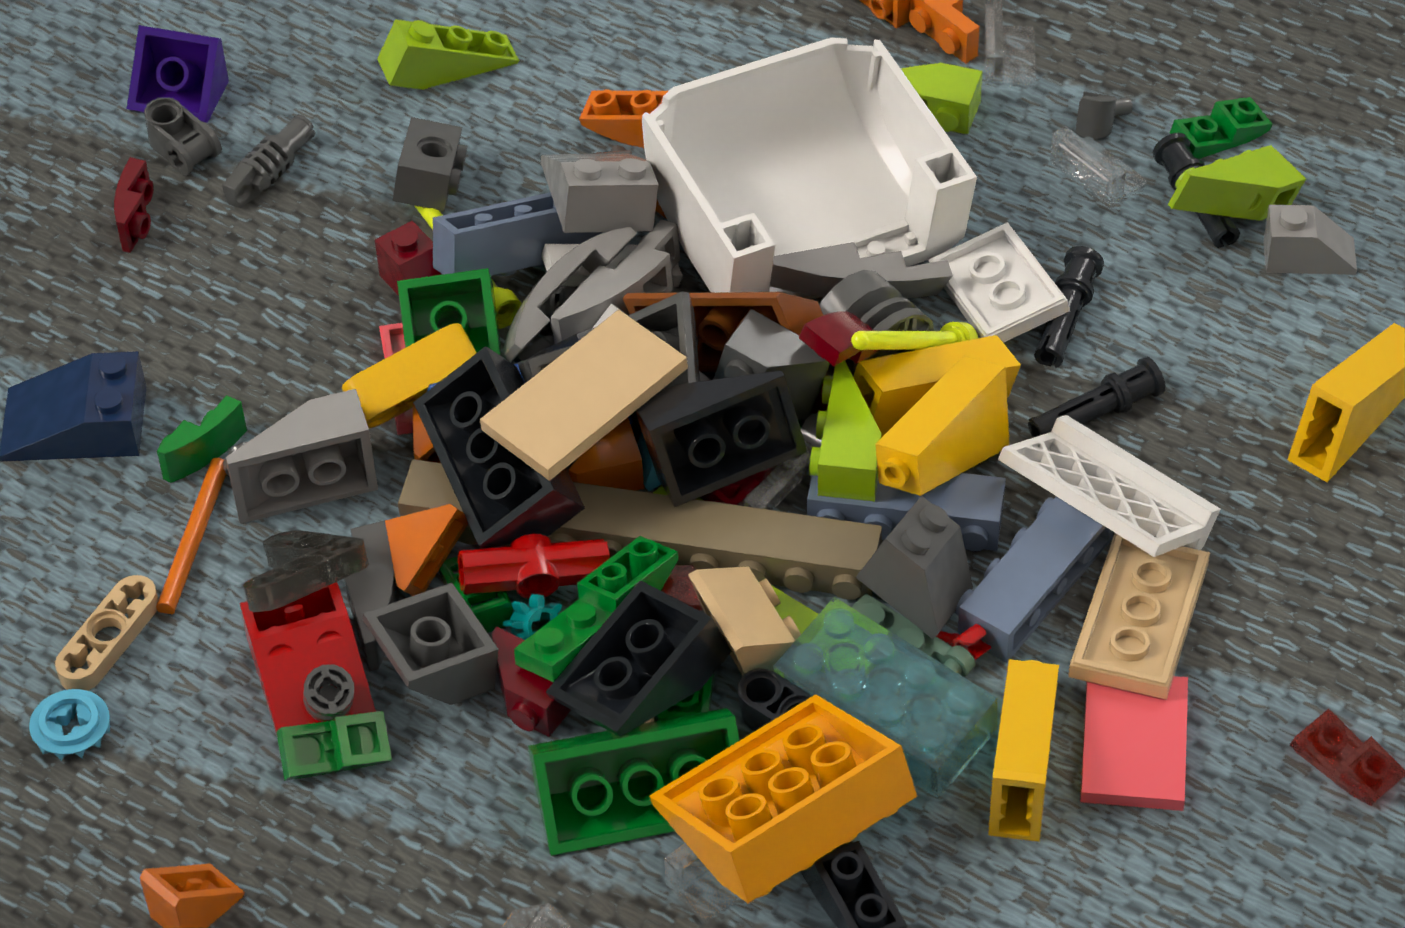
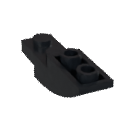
[800,840,907,928]

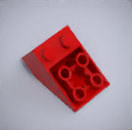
[239,577,376,735]

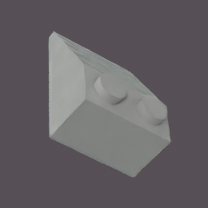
[541,154,658,233]
[226,389,378,524]

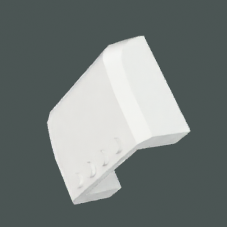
[642,38,977,300]

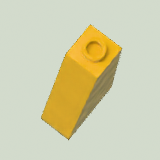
[1287,323,1405,482]
[853,335,1021,437]
[875,355,1010,496]
[988,659,1059,842]

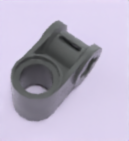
[144,97,222,176]

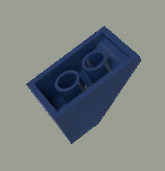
[0,351,146,462]

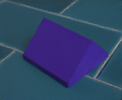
[126,25,229,123]

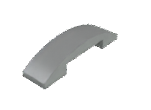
[502,227,637,362]

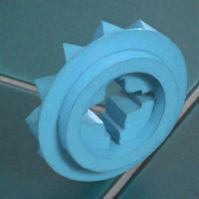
[29,689,110,761]

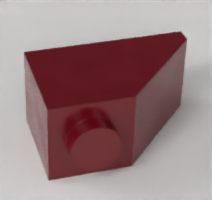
[374,221,442,296]
[491,627,571,737]

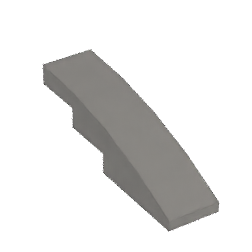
[770,242,953,299]

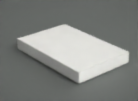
[928,222,1070,343]

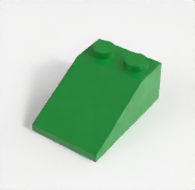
[397,268,502,357]

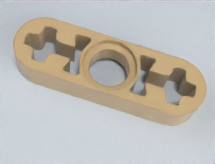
[55,575,159,691]

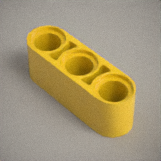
[342,323,477,429]

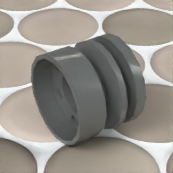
[819,270,934,376]

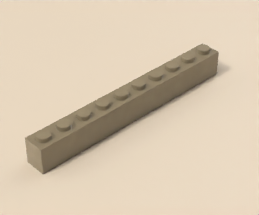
[398,459,882,600]

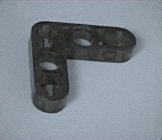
[243,530,369,612]

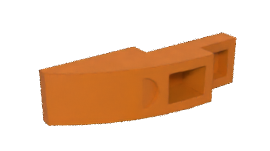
[859,0,980,64]
[579,90,668,148]

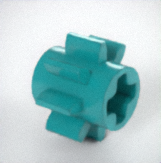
[503,594,562,640]

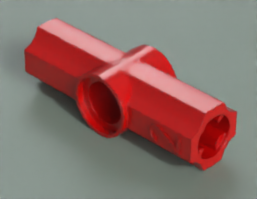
[458,534,610,599]

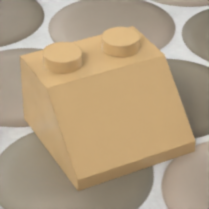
[688,566,804,676]

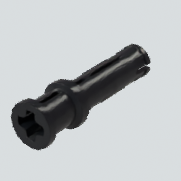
[1152,133,1240,248]
[1034,246,1104,368]
[1028,356,1166,437]

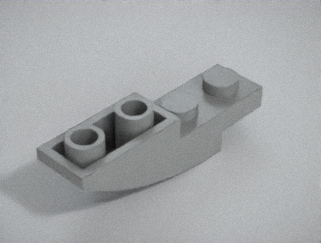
[550,219,681,344]

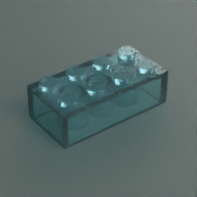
[773,597,998,799]

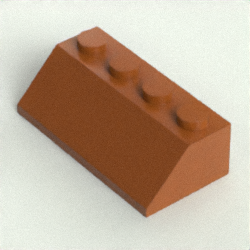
[623,292,823,372]

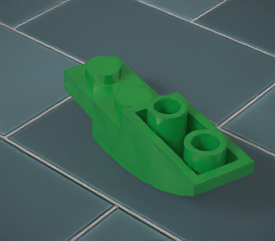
[514,536,678,682]

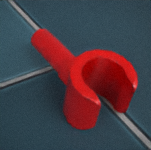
[936,624,992,660]

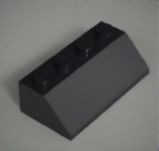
[413,346,585,549]

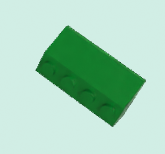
[528,708,739,856]

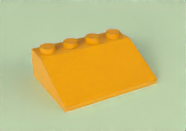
[649,694,918,903]

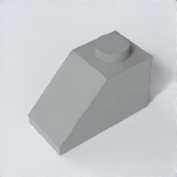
[1263,205,1357,275]

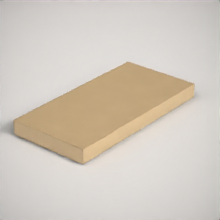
[480,309,688,481]
[1069,533,1210,700]

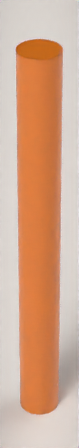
[156,458,226,614]

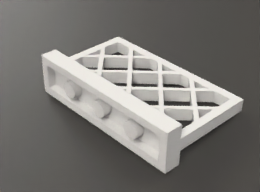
[998,415,1220,557]

